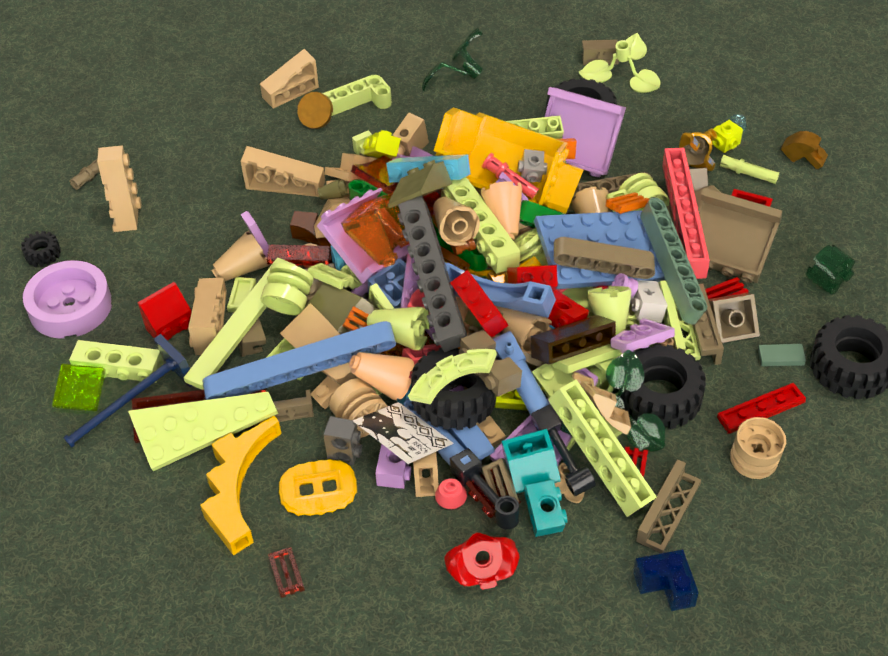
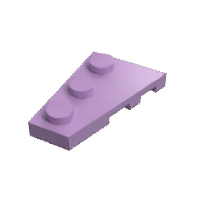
[611,318,675,354]

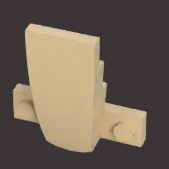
[280,303,381,409]

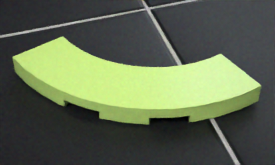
[408,349,497,404]

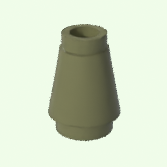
[318,179,348,200]

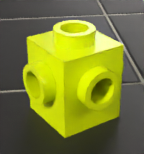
[712,120,743,153]

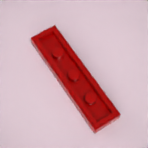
[717,383,806,434]

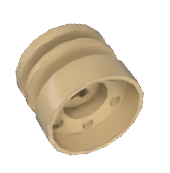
[329,378,388,438]
[730,417,786,479]

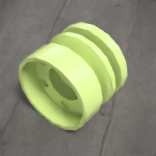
[618,173,670,211]
[514,228,548,266]
[260,263,314,315]

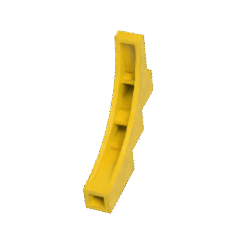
[200,416,282,555]

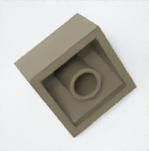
[708,293,760,343]

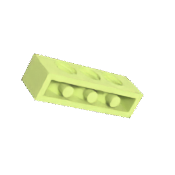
[69,340,164,383]

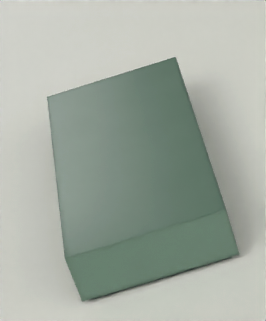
[758,344,806,366]

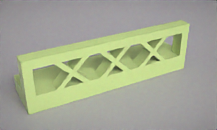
[659,280,701,361]

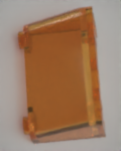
[341,193,410,267]

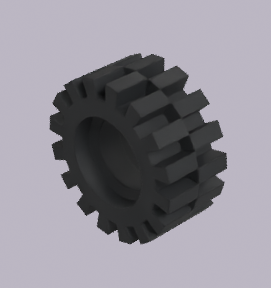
[21,231,61,267]

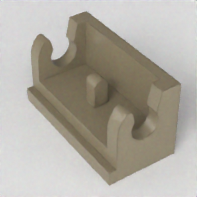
[582,40,619,65]
[238,318,266,357]
[270,390,314,422]

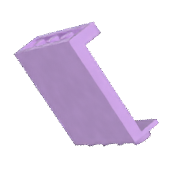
[545,87,626,177]
[317,188,410,284]

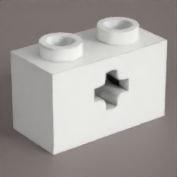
[630,280,668,323]

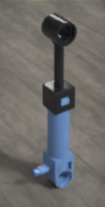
[493,331,596,497]
[404,398,519,530]

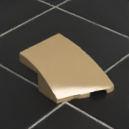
[325,153,390,181]
[572,372,631,435]

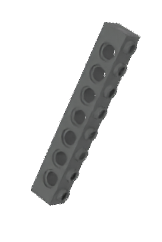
[397,195,467,353]

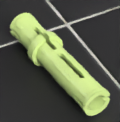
[720,155,780,184]

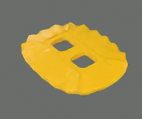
[279,459,357,516]

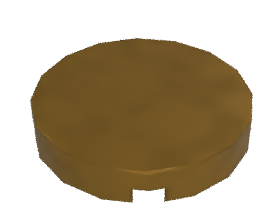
[297,92,333,129]

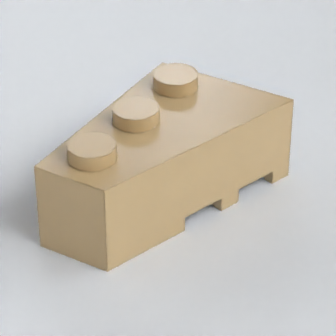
[260,49,319,108]

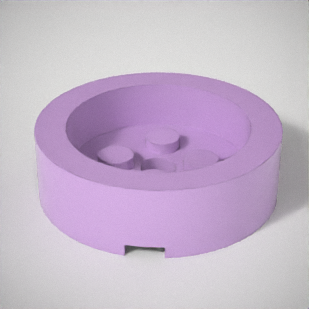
[23,261,112,338]

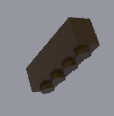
[531,315,616,364]

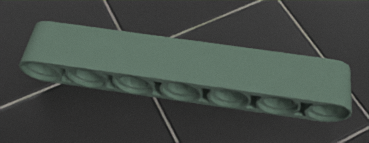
[640,197,708,325]

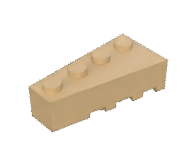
[97,146,142,232]

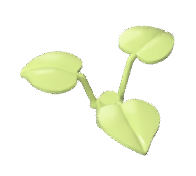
[579,33,660,93]

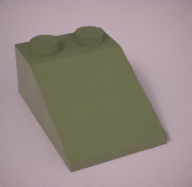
[388,160,452,208]
[304,282,380,334]

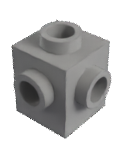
[518,149,547,182]

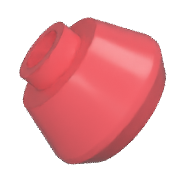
[435,479,467,509]

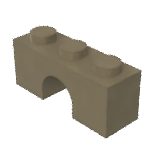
[459,329,522,397]

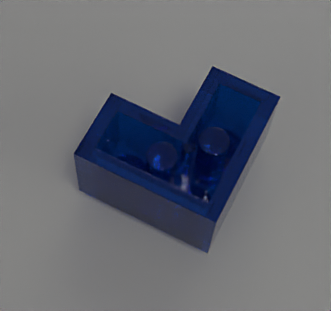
[633,549,699,611]

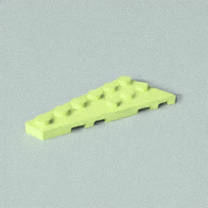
[128,392,278,471]

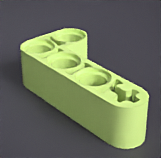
[322,75,392,116]

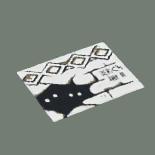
[353,402,454,464]

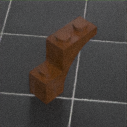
[290,211,333,265]

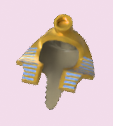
[679,128,717,171]

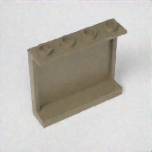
[698,188,782,283]

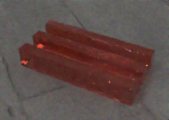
[268,547,305,598]

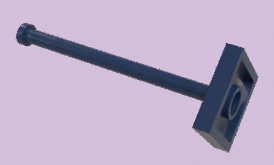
[63,334,193,448]

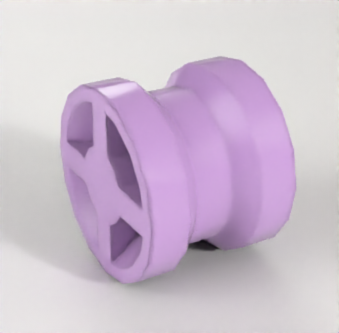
[611,273,638,298]

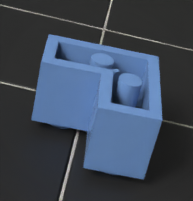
[368,258,406,309]

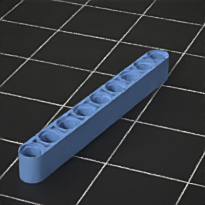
[202,321,396,400]

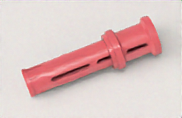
[482,153,539,199]

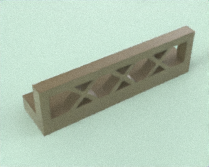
[692,284,724,365]
[636,459,701,554]

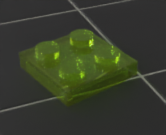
[52,364,106,411]

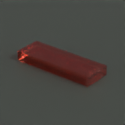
[266,244,331,265]

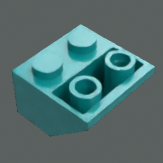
[502,429,561,494]

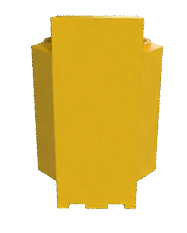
[434,107,584,214]

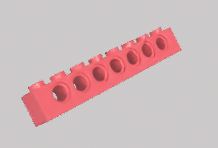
[662,148,710,279]

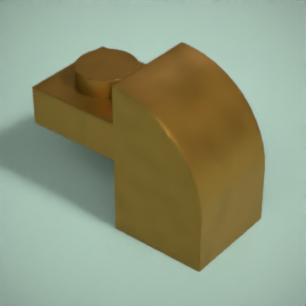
[781,131,828,169]

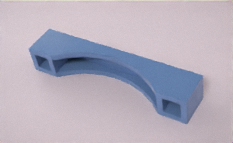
[445,262,556,318]

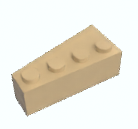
[241,146,325,197]
[188,278,227,355]

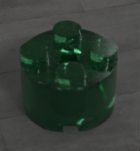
[806,244,855,295]

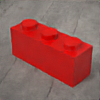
[450,270,509,338]

